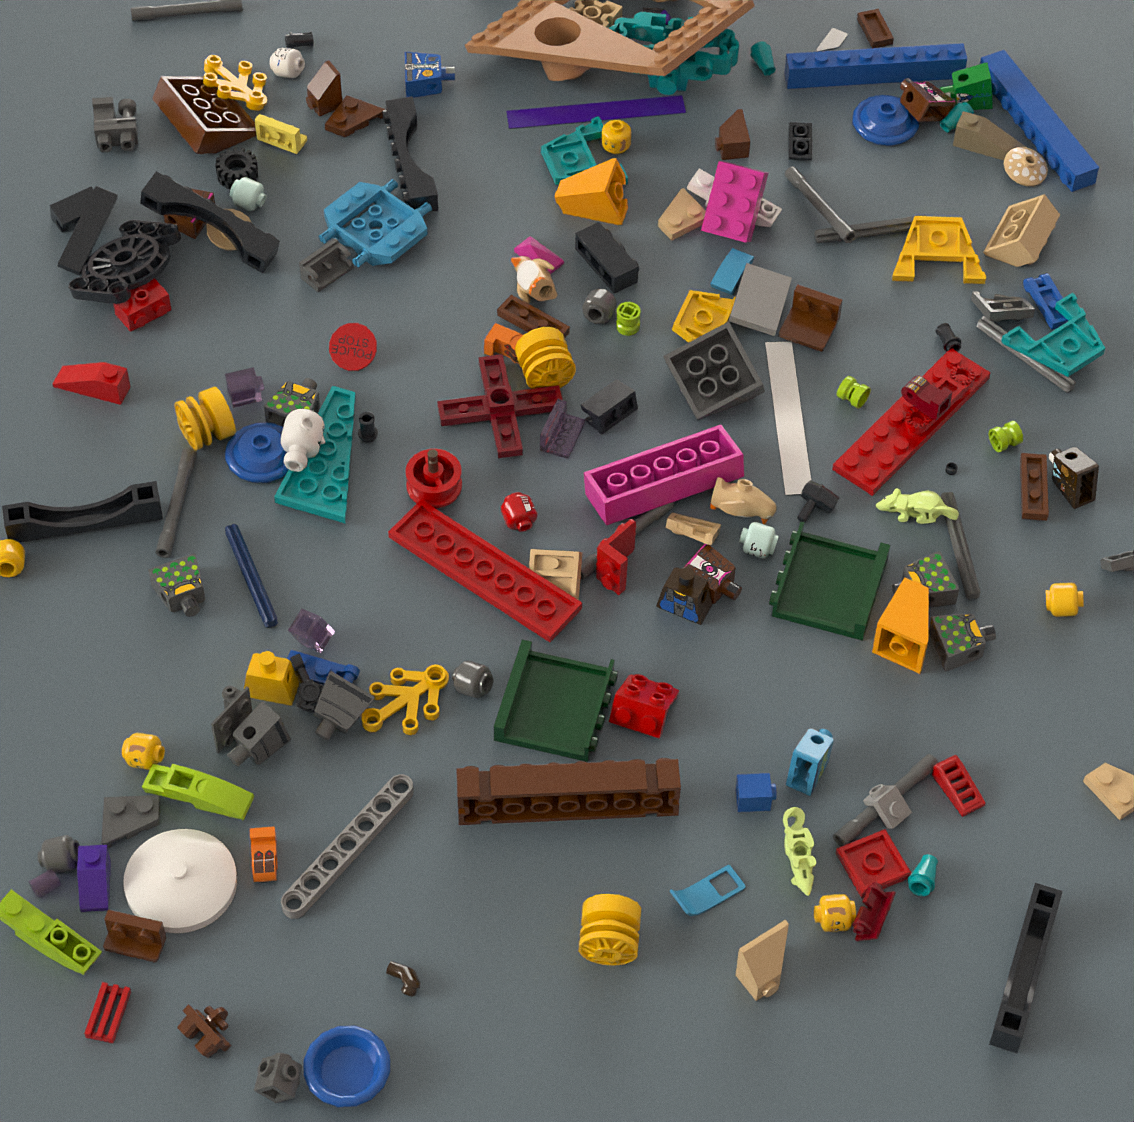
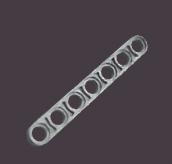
[281,774,414,919]

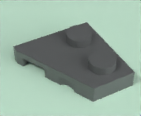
[971,291,1035,322]
[101,795,161,848]

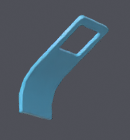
[670,865,746,916]

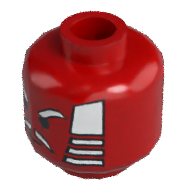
[501,492,538,532]

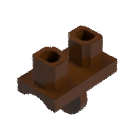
[177,1004,232,1058]

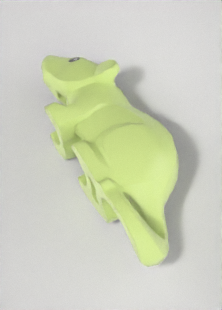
[876,488,959,524]
[783,807,816,896]

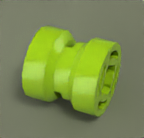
[616,302,641,336]
[837,376,871,409]
[989,421,1023,452]

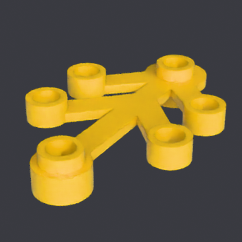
[203,55,267,111]
[361,665,449,735]

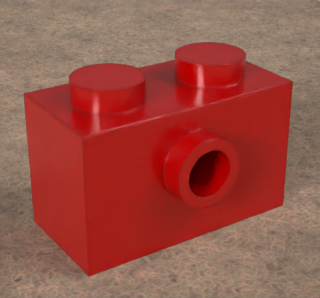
[113,278,172,332]

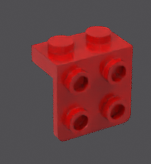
[596,519,636,595]
[609,674,679,738]

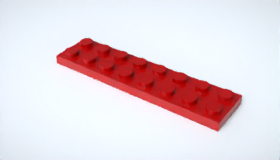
[832,348,991,496]
[388,500,582,642]

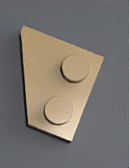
[658,188,706,241]
[666,513,721,545]
[529,549,583,600]
[1083,763,1134,820]

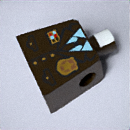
[1049,447,1099,509]

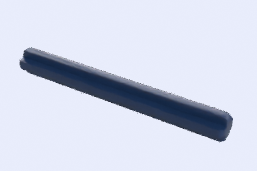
[225,524,278,628]

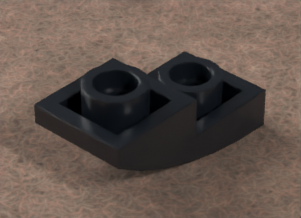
[788,122,812,161]

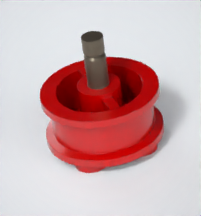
[406,449,462,508]

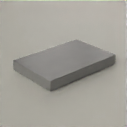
[729,263,792,336]

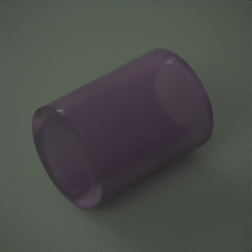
[29,869,61,898]

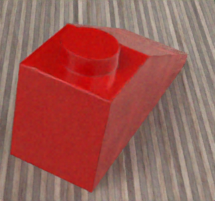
[52,362,131,405]

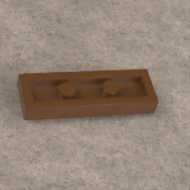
[497,295,570,338]
[1020,453,1049,521]

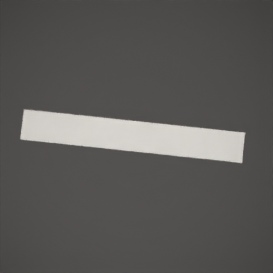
[765,341,811,495]

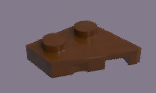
[325,95,385,137]

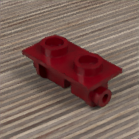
[852,882,896,941]

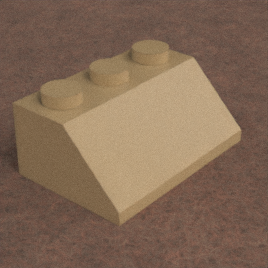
[983,194,1060,267]

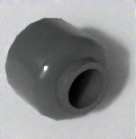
[582,288,617,324]
[452,660,494,698]
[38,835,80,874]

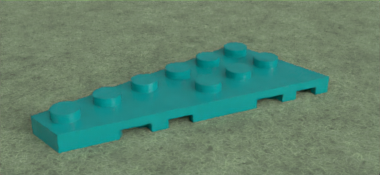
[274,386,356,524]

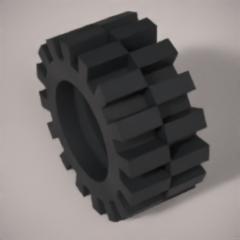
[215,147,259,189]

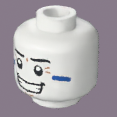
[270,48,305,78]

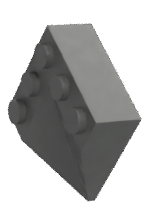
[663,321,765,420]

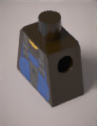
[656,567,712,625]

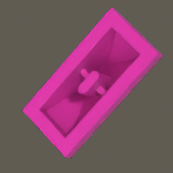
[514,236,564,274]

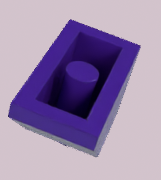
[77,845,111,912]

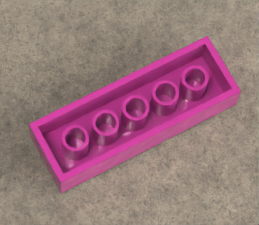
[584,425,744,526]

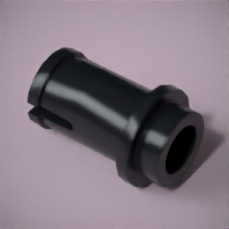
[285,32,314,49]
[935,323,961,352]
[358,412,378,443]

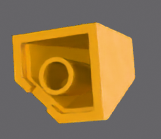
[555,158,628,225]

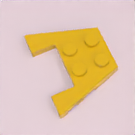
[892,216,986,284]
[672,290,736,343]

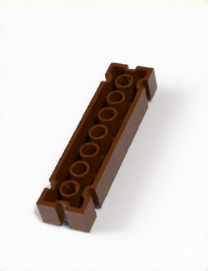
[456,758,681,825]

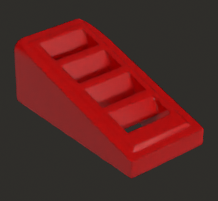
[932,755,986,817]

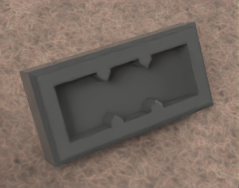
[1100,550,1134,572]

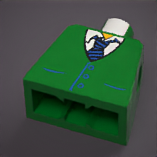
[939,62,993,110]

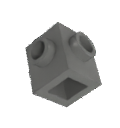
[254,1053,303,1103]

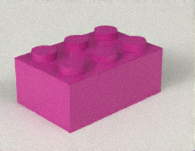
[701,161,769,243]

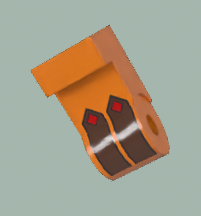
[484,323,523,364]
[250,827,278,882]

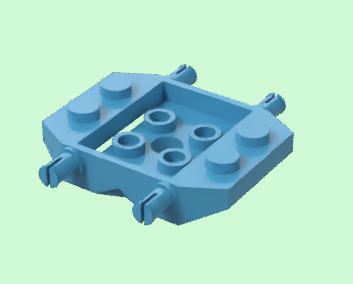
[319,179,432,268]

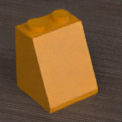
[872,577,929,674]

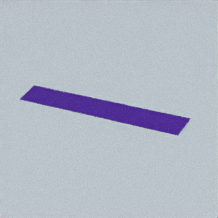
[506,95,686,129]

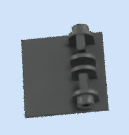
[211,685,253,754]

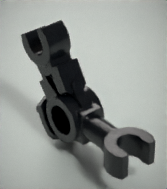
[290,653,324,712]

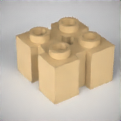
[569,0,622,28]

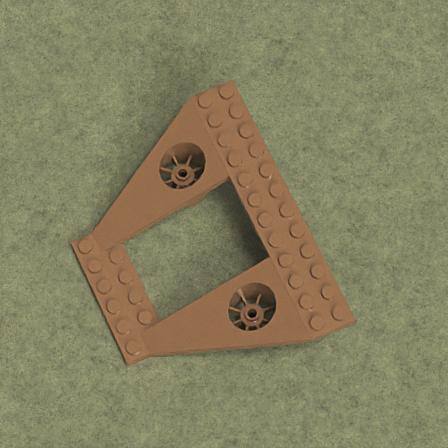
[465,0,755,81]

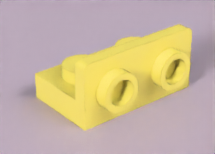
[255,114,307,154]

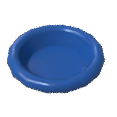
[852,95,919,146]
[225,423,288,483]
[303,1025,390,1107]

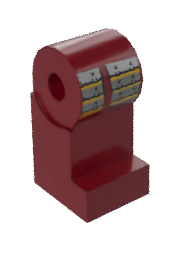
[901,375,952,421]

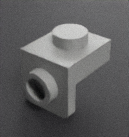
[863,784,912,829]

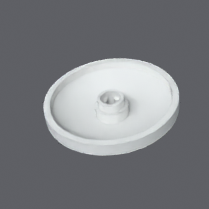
[124,829,237,933]

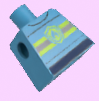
[786,729,834,796]

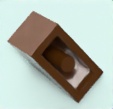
[306,60,343,117]
[715,109,751,160]

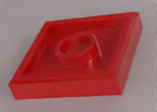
[836,829,911,898]

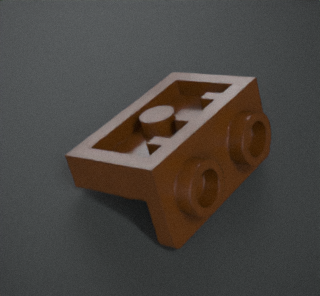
[103,910,166,962]

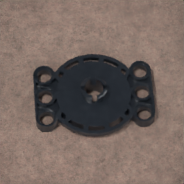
[68,220,181,304]

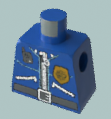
[405,52,455,98]

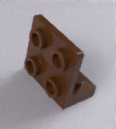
[778,284,843,352]

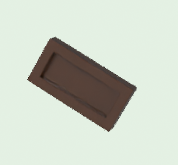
[857,9,894,48]

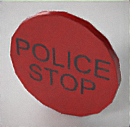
[329,323,377,371]

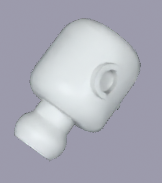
[281,409,325,472]

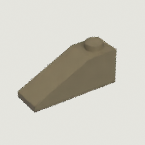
[953,111,1026,161]

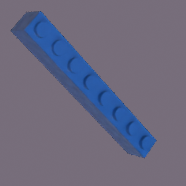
[784,43,967,89]
[980,50,1099,192]

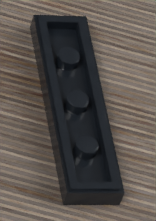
[58,186,118,276]

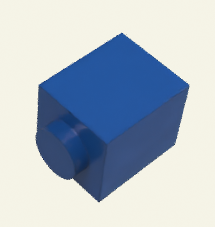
[735,773,777,812]

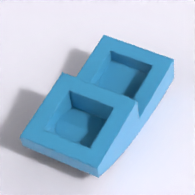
[710,248,754,295]

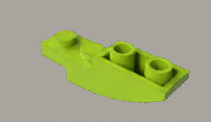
[142,764,255,820]
[0,889,102,975]

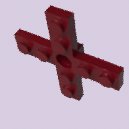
[437,354,564,459]

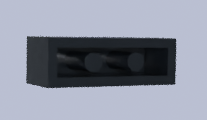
[575,222,640,294]

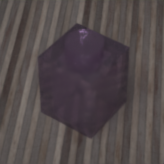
[225,367,264,408]
[288,609,335,653]

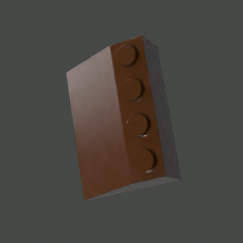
[152,76,257,155]

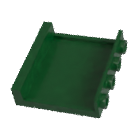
[769,522,891,641]
[493,639,618,762]

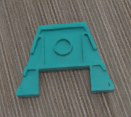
[541,116,628,185]
[1001,292,1105,377]

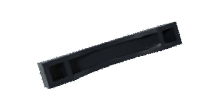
[382,97,438,212]
[140,171,280,273]
[2,481,163,543]
[989,883,1063,1053]

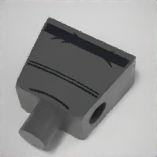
[313,671,375,741]
[227,701,291,767]

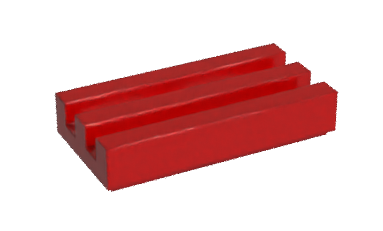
[84,982,131,1044]

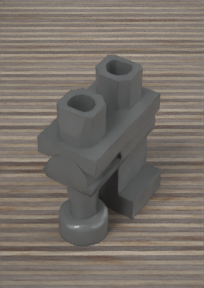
[92,97,138,153]

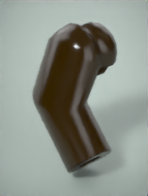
[386,961,421,997]

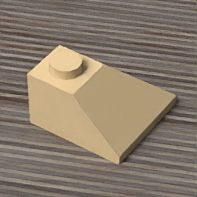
[736,920,789,1001]

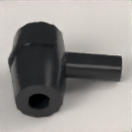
[797,480,839,523]

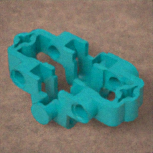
[608,12,739,95]

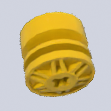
[515,327,576,389]
[174,386,236,451]
[579,894,641,966]

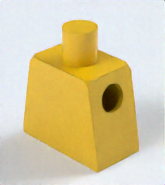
[244,651,299,706]

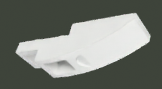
[687,168,782,227]

